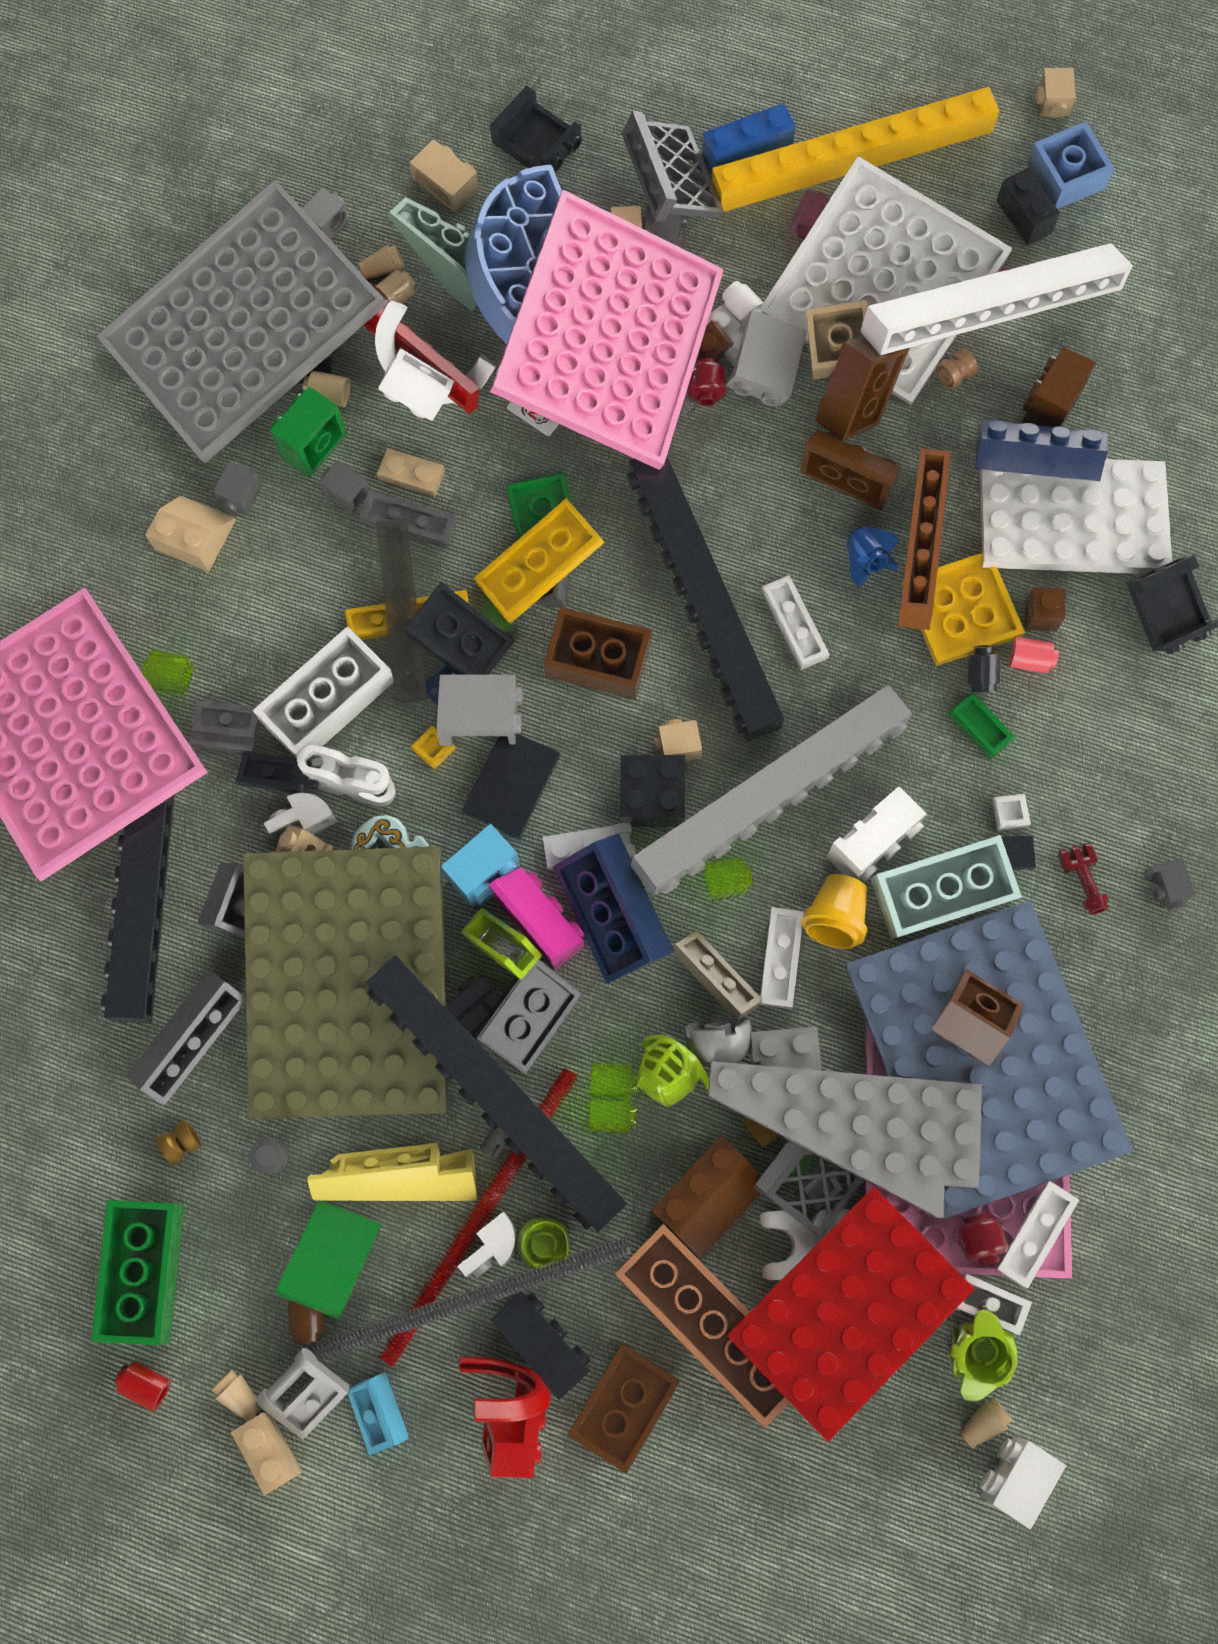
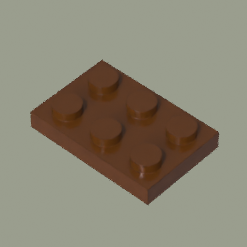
[567,1343,681,1474]

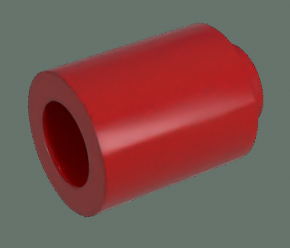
[114,1361,171,1412]

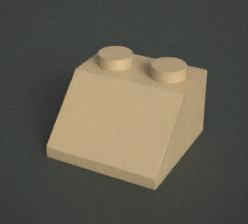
[145,496,236,572]

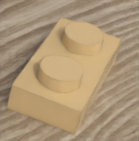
[377,448,445,497]

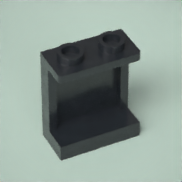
[490,85,582,172]
[1126,555,1218,654]

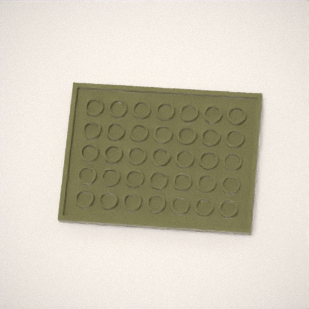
[243,846,448,1119]

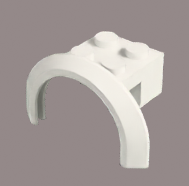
[375,300,496,421]

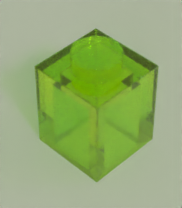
[142,649,195,696]
[703,857,753,902]

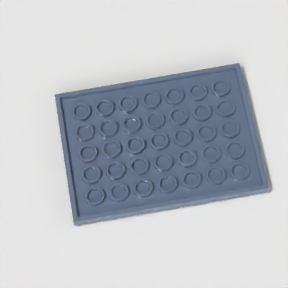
[845,900,1134,1220]

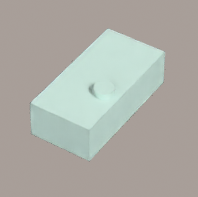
[870,835,1022,939]

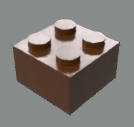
[1022,346,1096,427]

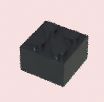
[620,755,685,827]

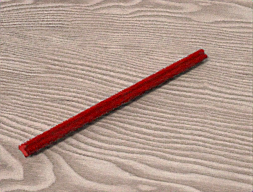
[378,1068,578,1367]

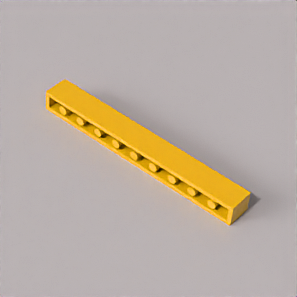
[712,87,999,212]

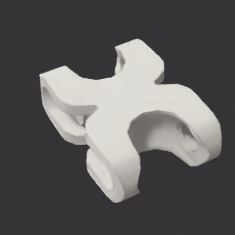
[297,745,396,807]
[760,1209,850,1280]

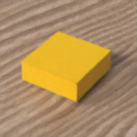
[410,725,456,770]

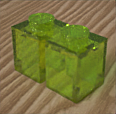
[589,1063,638,1135]

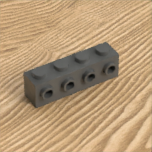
[126,970,246,1106]

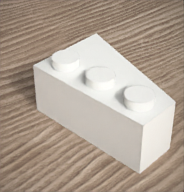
[827,787,926,882]

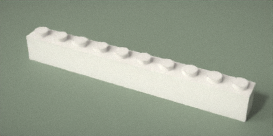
[860,243,1133,355]

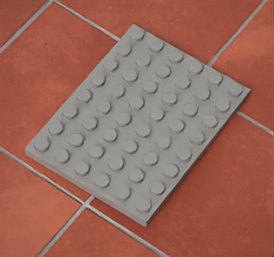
[96,180,387,463]

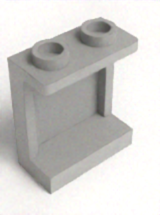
[726,310,807,406]
[436,675,523,746]

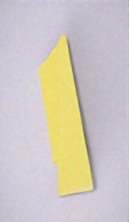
[307,1143,477,1201]

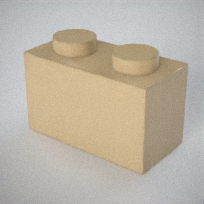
[410,139,479,213]
[231,1412,303,1496]

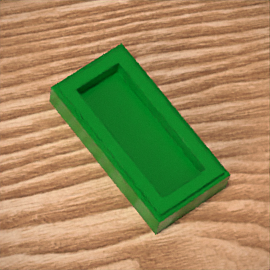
[948,692,1016,760]

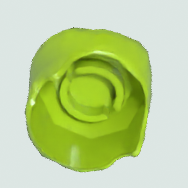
[517,1217,569,1271]

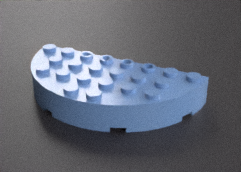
[465,165,562,344]

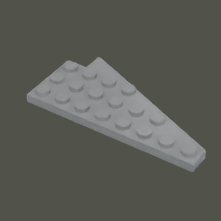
[708,1061,982,1218]

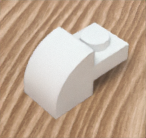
[264,793,337,842]
[458,1212,517,1278]

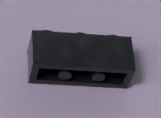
[490,1291,591,1400]

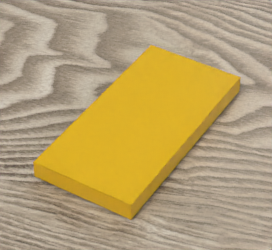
[473,498,605,624]

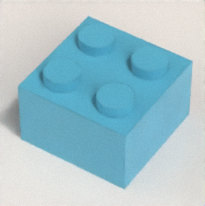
[441,824,520,908]

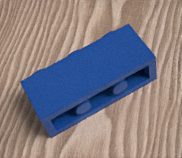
[702,103,796,174]

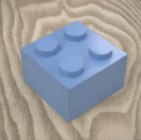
[1027,121,1114,209]

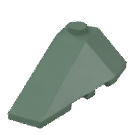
[388,197,478,312]

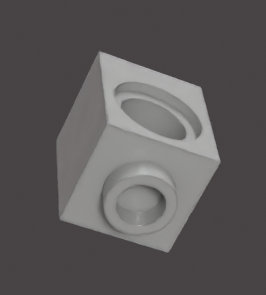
[302,187,349,240]

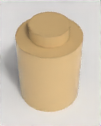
[303,371,350,408]

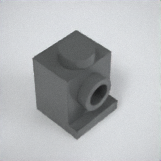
[1143,858,1196,912]

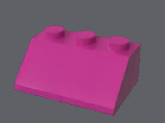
[489,867,585,971]

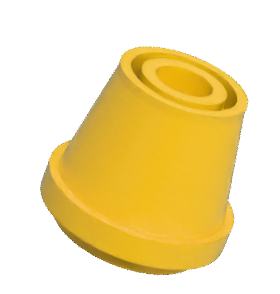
[801,874,868,949]

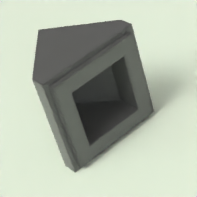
[538,575,570,608]

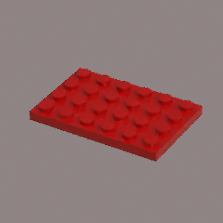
[726,1187,975,1442]

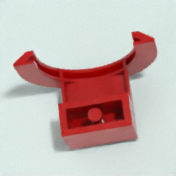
[458,1356,551,1478]

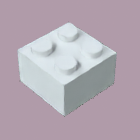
[980,1435,1066,1530]

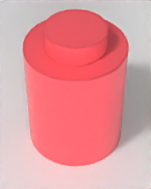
[1009,636,1059,674]

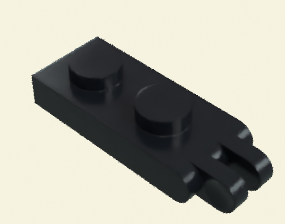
[236,752,319,793]

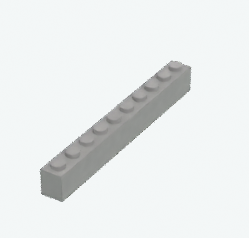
[630,684,912,896]

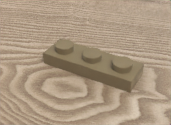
[673,931,763,1021]

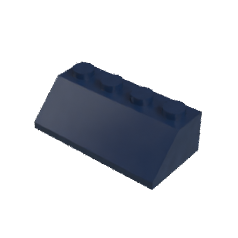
[975,420,1108,482]
[552,834,674,984]

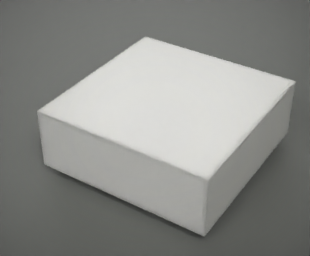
[991,793,1031,831]

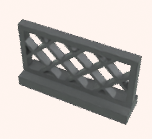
[621,111,724,222]
[754,1140,863,1238]

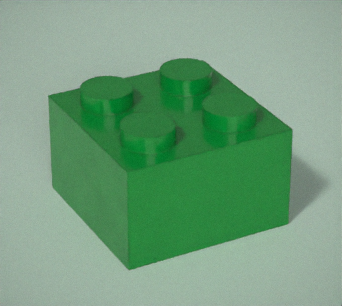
[270,386,347,478]

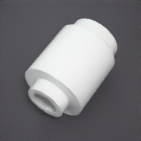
[722,281,764,322]

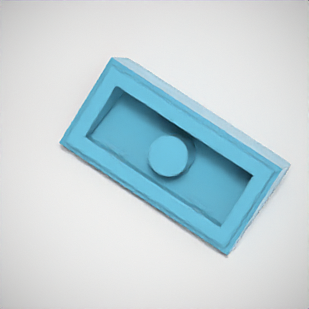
[347,1373,409,1455]

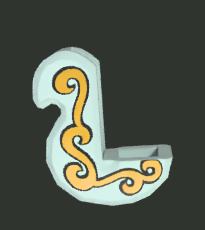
[351,815,429,850]

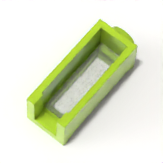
[460,908,542,980]

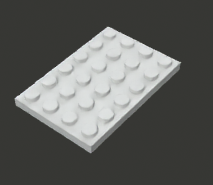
[980,459,1172,574]

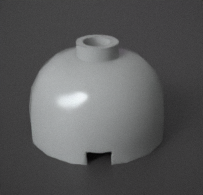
[685,1017,752,1066]

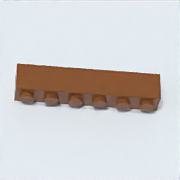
[898,448,951,630]

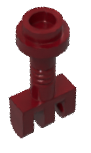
[1058,842,1109,915]

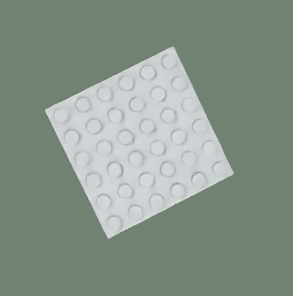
[760,156,1012,405]

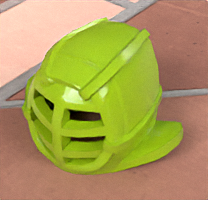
[637,1035,709,1107]
[948,1309,1018,1401]

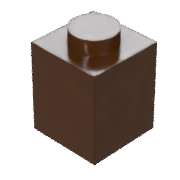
[1025,587,1065,631]

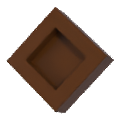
[699,320,734,361]

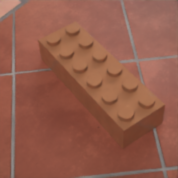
[615,1224,789,1428]

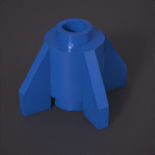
[846,527,899,587]

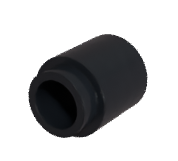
[967,645,1000,692]

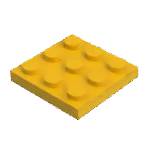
[901,553,1025,666]

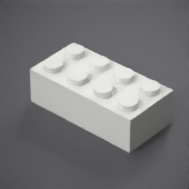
[253,626,395,760]

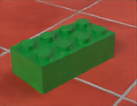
[91,1200,185,1345]

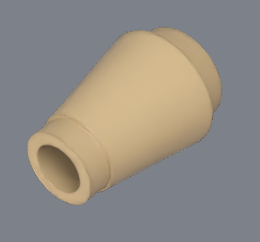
[359,244,405,279]
[211,1370,262,1422]
[959,1398,1013,1449]

